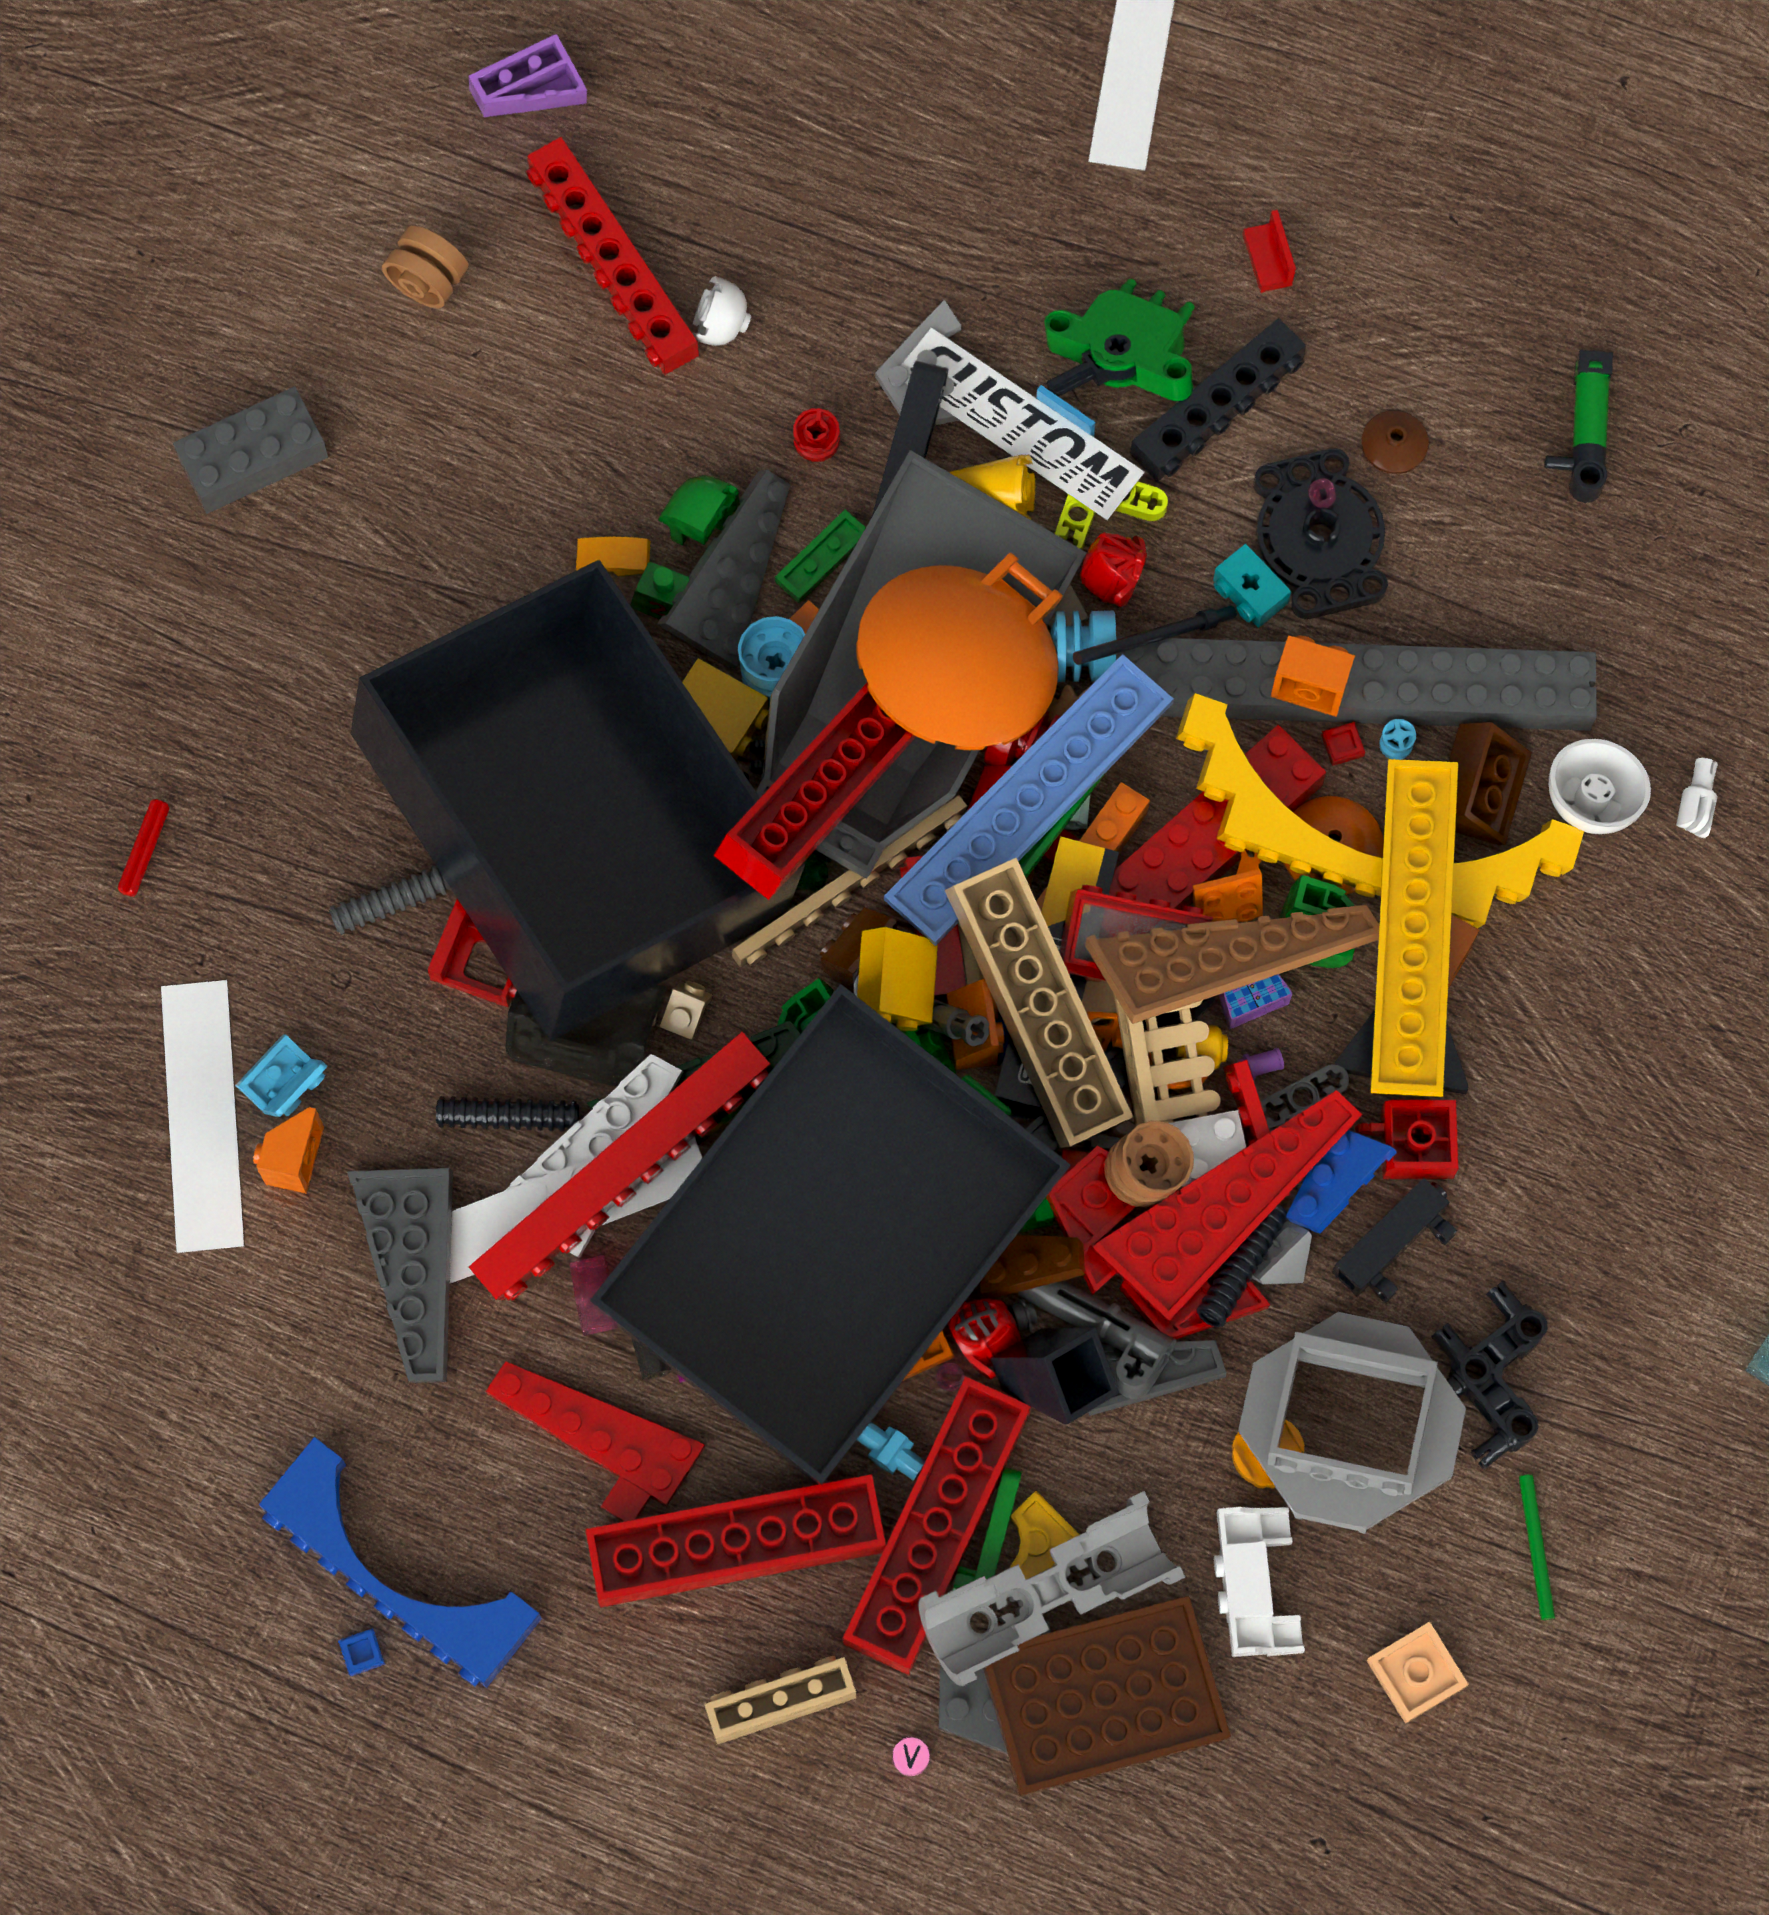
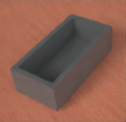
[173,386,328,514]

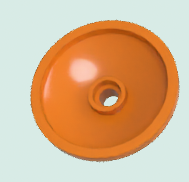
[1283,796,1384,894]

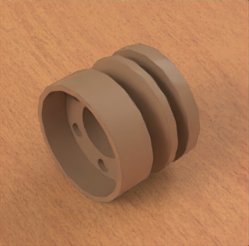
[1105,1120,1194,1207]

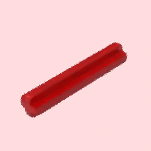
[118,799,169,897]

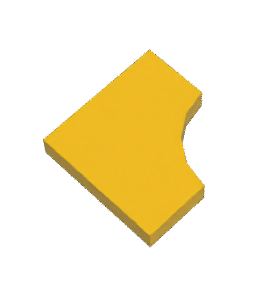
[1010,1491,1080,1580]

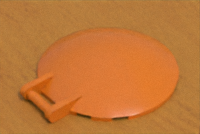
[856,552,1063,750]

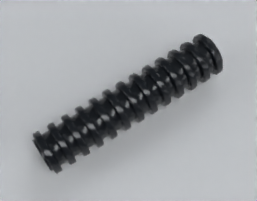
[436,1096,579,1132]
[1196,1204,1287,1327]

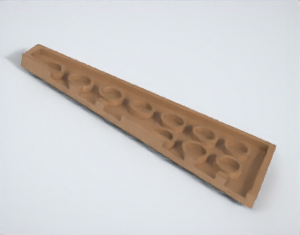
[1085,905,1380,1024]

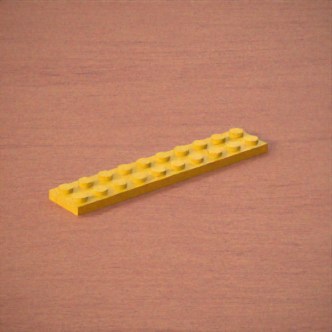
[1371,759,1458,1097]

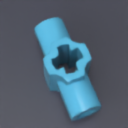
[857,1422,925,1481]

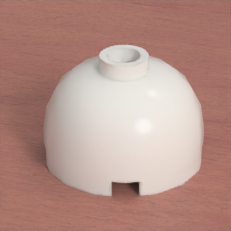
[691,276,751,346]

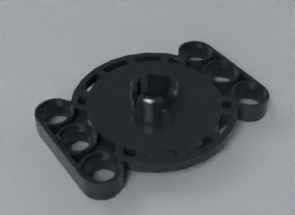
[1253,448,1388,619]

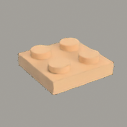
[1366,1622,1469,1724]

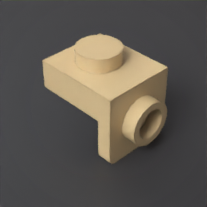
[660,981,713,1040]

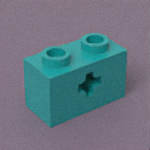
[1213,543,1291,628]

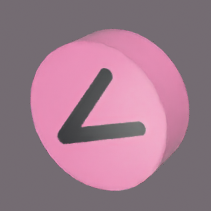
[893,1737,930,1776]

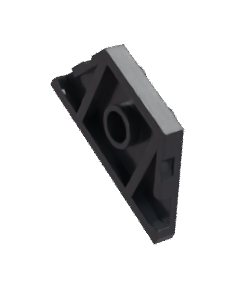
[1334,1010,1468,1095]

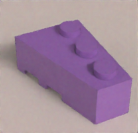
[469,34,587,117]

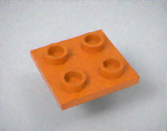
[1193,850,1263,922]

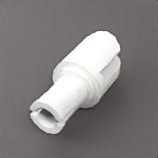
[1676,758,1718,838]

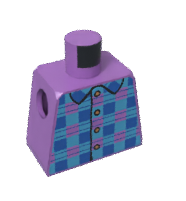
[1219,974,1292,1030]

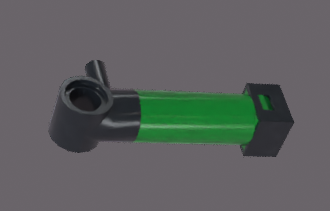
[1544,350,1613,503]

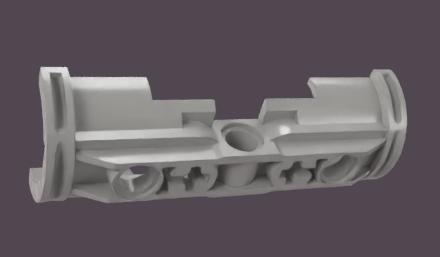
[919,1491,1185,1686]

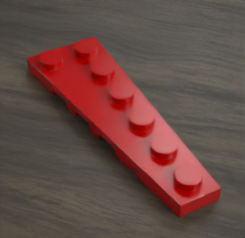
[486,1361,705,1507]

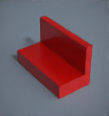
[1243,210,1296,293]

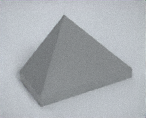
[1252,1220,1312,1284]

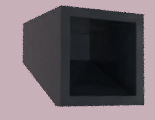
[990,1327,1119,1424]

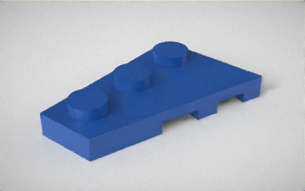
[1286,1130,1397,1234]

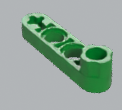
[953,1467,1022,1591]

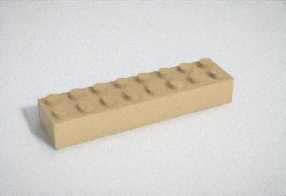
[945,858,1133,1148]

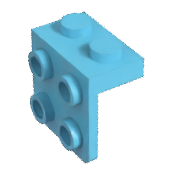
[235,1034,327,1117]

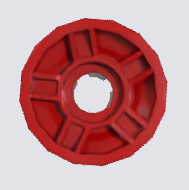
[793,408,840,462]

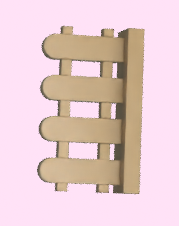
[1114,995,1220,1126]

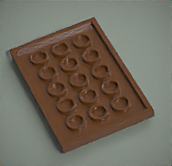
[983,1596,1231,1796]

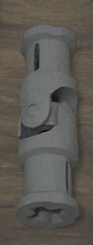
[921,998,989,1046]

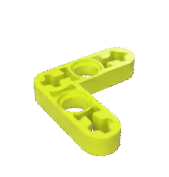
[1055,481,1168,550]

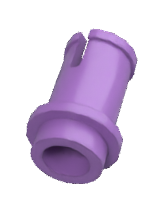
[1237,1048,1284,1080]

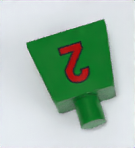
[630,562,689,619]

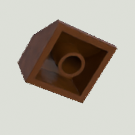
[820,907,897,994]

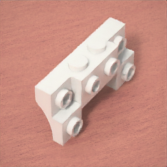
[1214,1507,1304,1657]

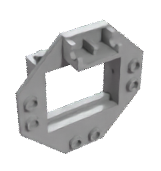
[1238,1312,1466,1534]

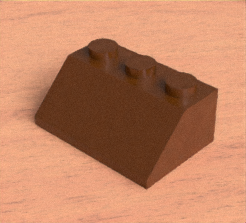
[1449,722,1532,845]

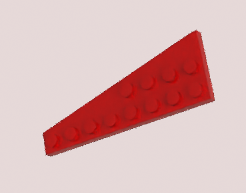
[1091,1090,1362,1321]

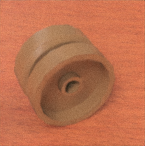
[382,226,468,308]

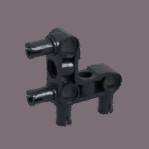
[1431,1281,1548,1470]

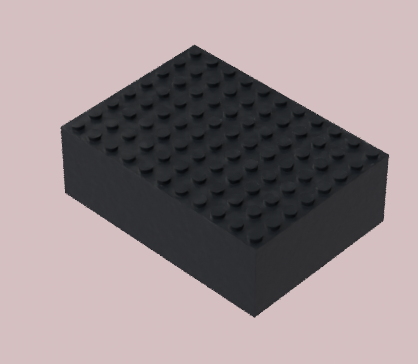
[350,560,805,1042]
[589,984,1070,1484]

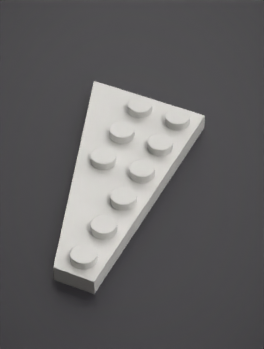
[506,1054,683,1258]

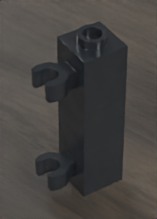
[1332,1178,1457,1303]

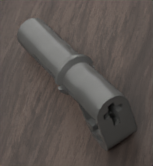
[1019,1280,1176,1399]

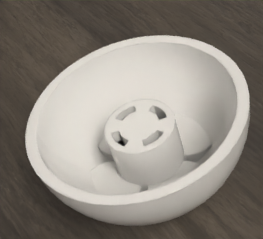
[1548,739,1651,834]

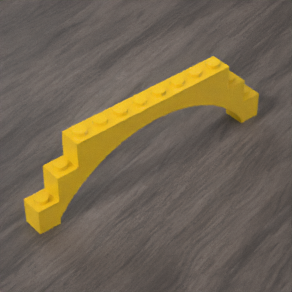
[1176,693,1584,929]

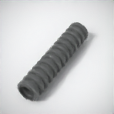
[329,866,452,935]

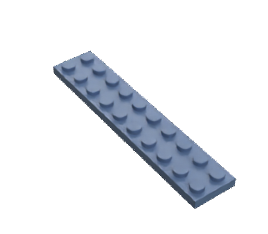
[884,654,1174,946]

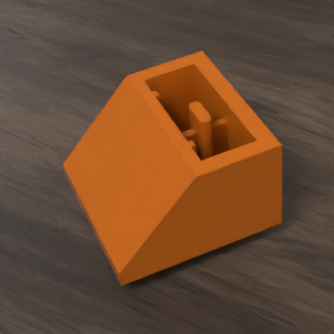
[946,979,1004,1070]

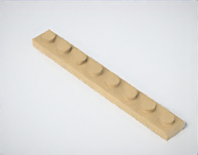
[732,795,967,967]

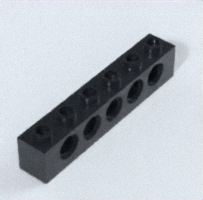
[1130,318,1306,482]

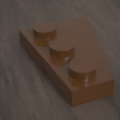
[980,1235,1085,1299]

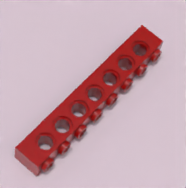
[526,137,699,375]

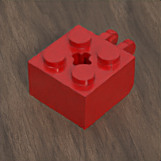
[1355,1100,1459,1179]

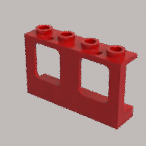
[428,899,520,1007]

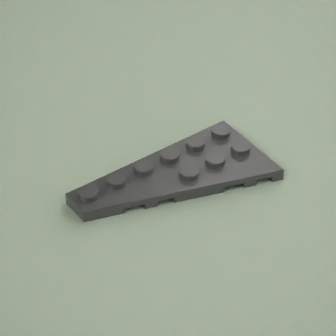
[657,469,790,668]
[347,1168,453,1383]

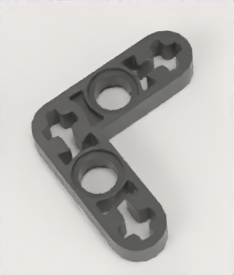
[1261,1064,1349,1189]

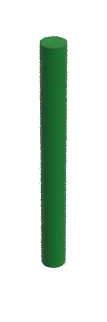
[1519,1475,1555,1620]

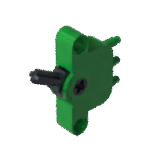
[1045,279,1195,401]

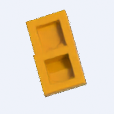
[576,537,651,576]

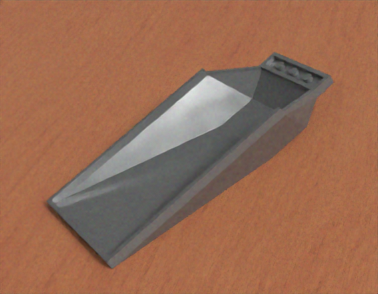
[756,450,1087,879]

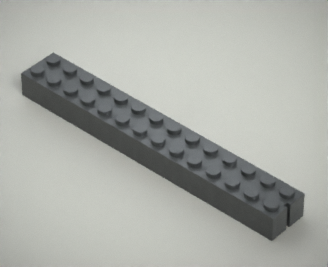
[1116,636,1597,731]

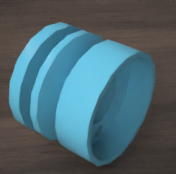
[1050,611,1116,682]
[738,616,805,705]

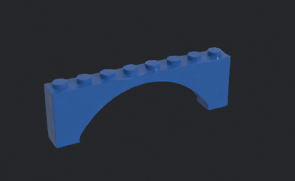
[259,1437,542,1688]

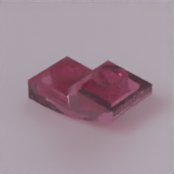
[570,1255,618,1336]

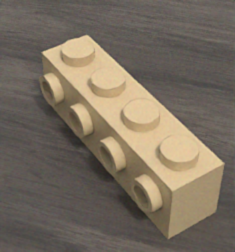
[704,1656,856,1745]

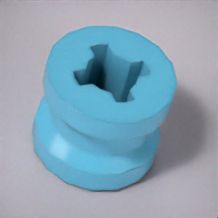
[1379,719,1416,760]

